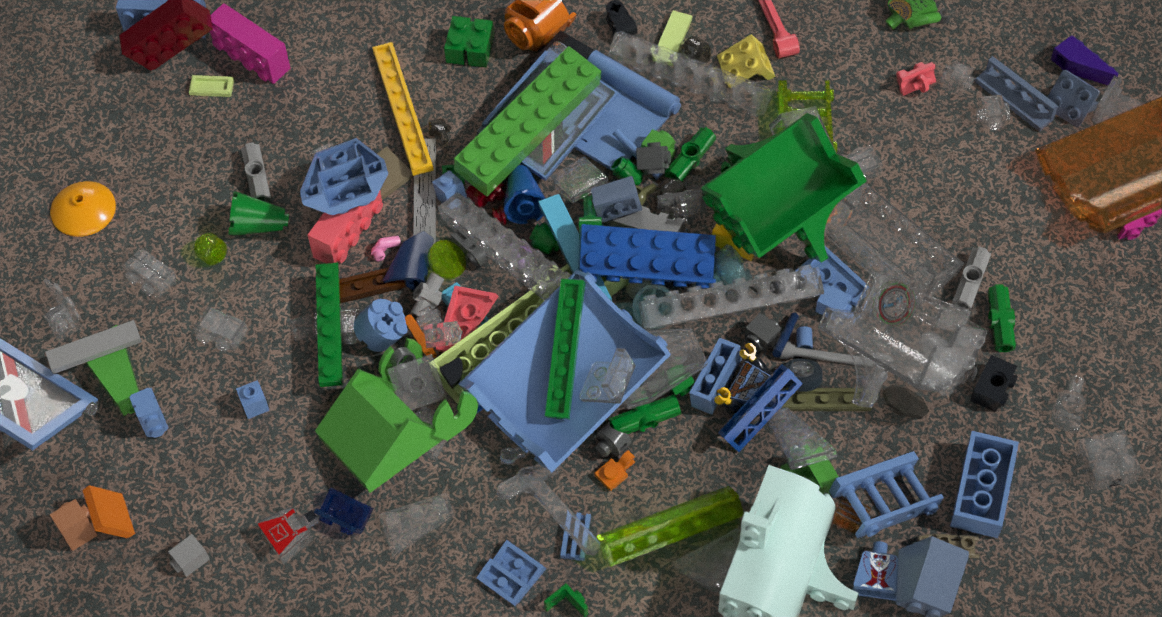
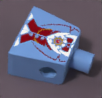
[852,541,898,601]

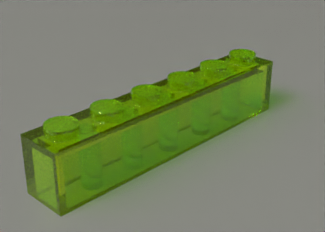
[596,486,744,567]

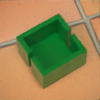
[444,16,495,68]

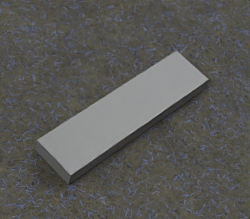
[46,320,142,374]

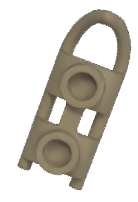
[917,534,980,558]

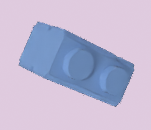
[129,388,168,438]

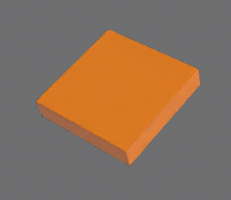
[82,485,135,538]

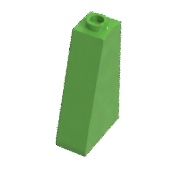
[85,324,140,416]

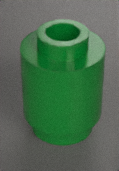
[611,156,643,186]

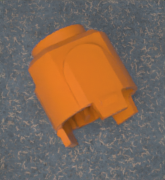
[504,0,577,51]

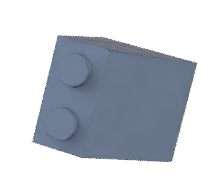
[896,536,969,617]

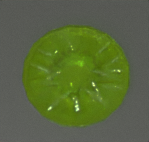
[428,240,466,279]

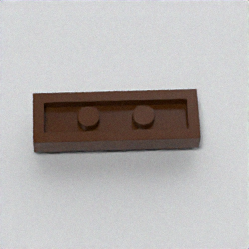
[340,267,406,303]

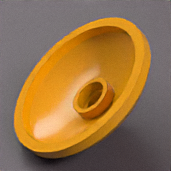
[50,181,116,237]

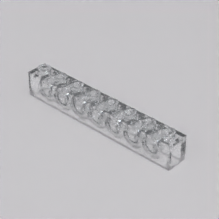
[608,31,775,117]
[438,192,571,301]
[638,264,824,330]

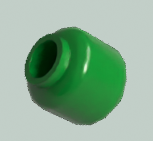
[529,222,560,255]

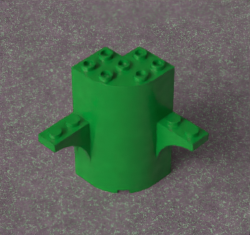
[701,113,867,263]

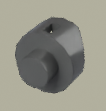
[596,423,631,457]

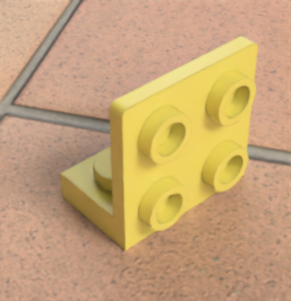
[717,34,775,88]

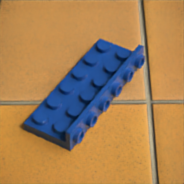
[578,224,716,289]

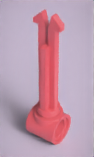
[758,0,800,59]

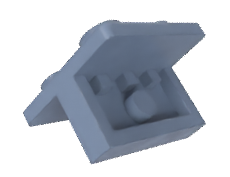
[1043,70,1100,127]

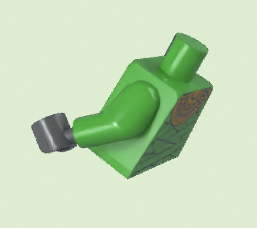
[885,0,951,30]

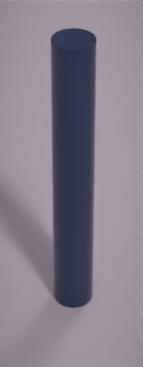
[772,313,799,358]

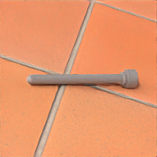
[779,342,890,369]

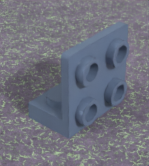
[591,176,643,223]

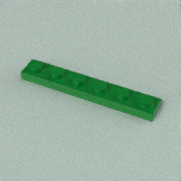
[316,262,343,387]
[545,279,586,420]

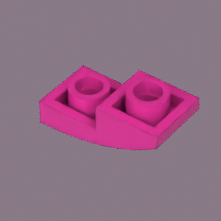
[1117,205,1162,240]

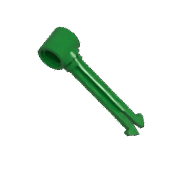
[579,192,602,240]

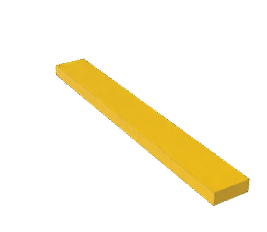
[372,42,434,176]

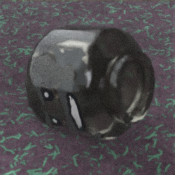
[681,36,711,67]

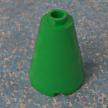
[228,192,289,236]

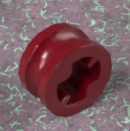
[491,206,506,227]

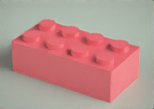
[307,191,383,264]

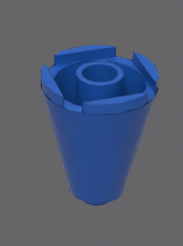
[503,165,546,224]

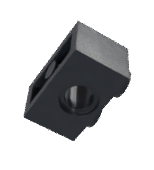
[970,355,1018,412]

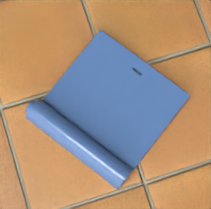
[563,50,681,171]

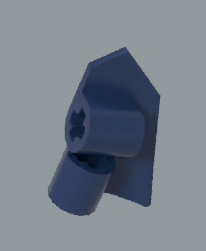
[383,231,434,290]

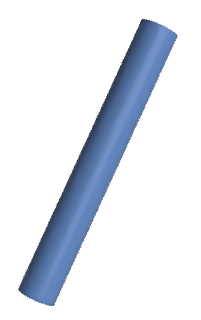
[613,128,663,180]

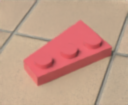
[436,286,499,353]

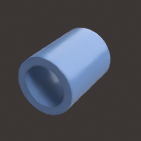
[796,326,813,349]

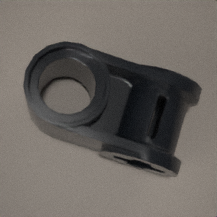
[606,0,638,41]

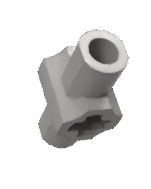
[411,272,444,319]

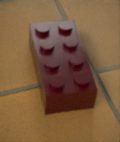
[119,0,213,70]

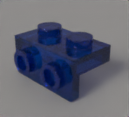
[314,487,374,536]

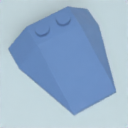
[300,138,388,216]

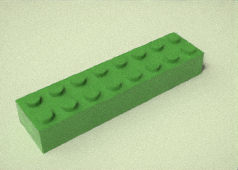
[454,46,601,197]

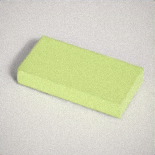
[189,75,234,97]

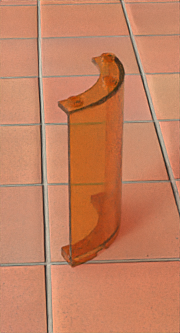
[1035,96,1162,233]

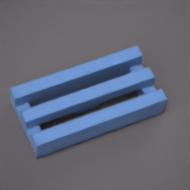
[560,511,591,561]

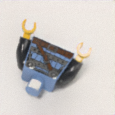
[714,343,782,416]

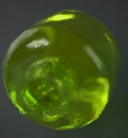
[194,233,227,266]

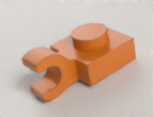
[594,450,635,492]

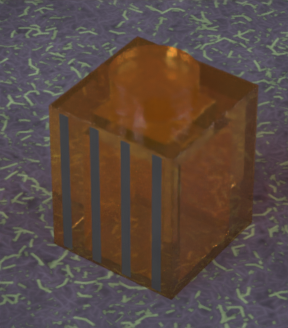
[833,497,872,534]

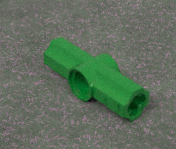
[665,127,716,185]
[988,284,1016,352]
[609,395,681,434]

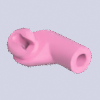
[371,236,401,261]

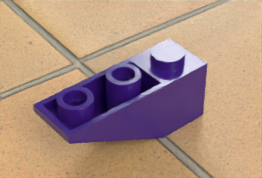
[1051,35,1119,87]

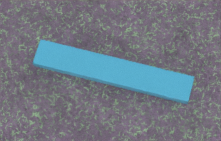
[538,194,612,301]

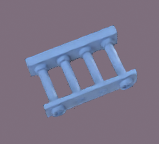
[829,451,944,538]

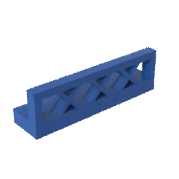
[718,364,803,452]

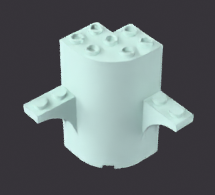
[718,465,858,617]

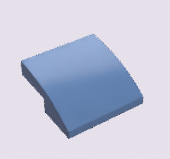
[476,540,547,606]

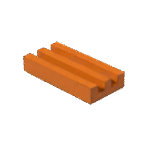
[405,314,437,360]

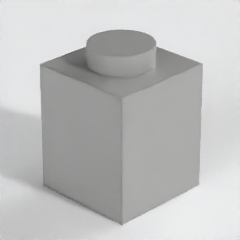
[168,534,210,577]

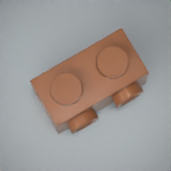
[50,499,98,551]

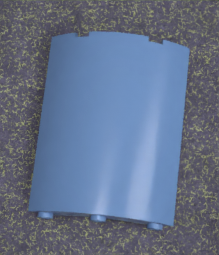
[458,270,671,473]

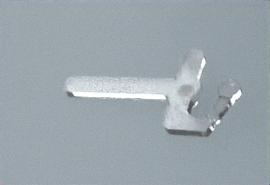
[497,447,600,555]

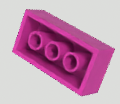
[210,3,291,84]

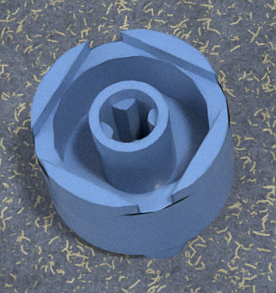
[354,299,408,352]

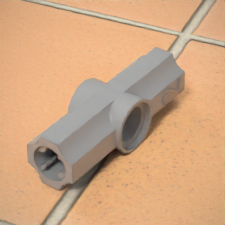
[241,142,271,202]
[952,247,991,312]

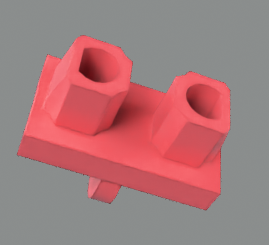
[896,62,936,96]

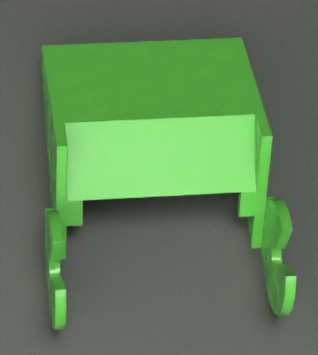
[315,338,478,493]

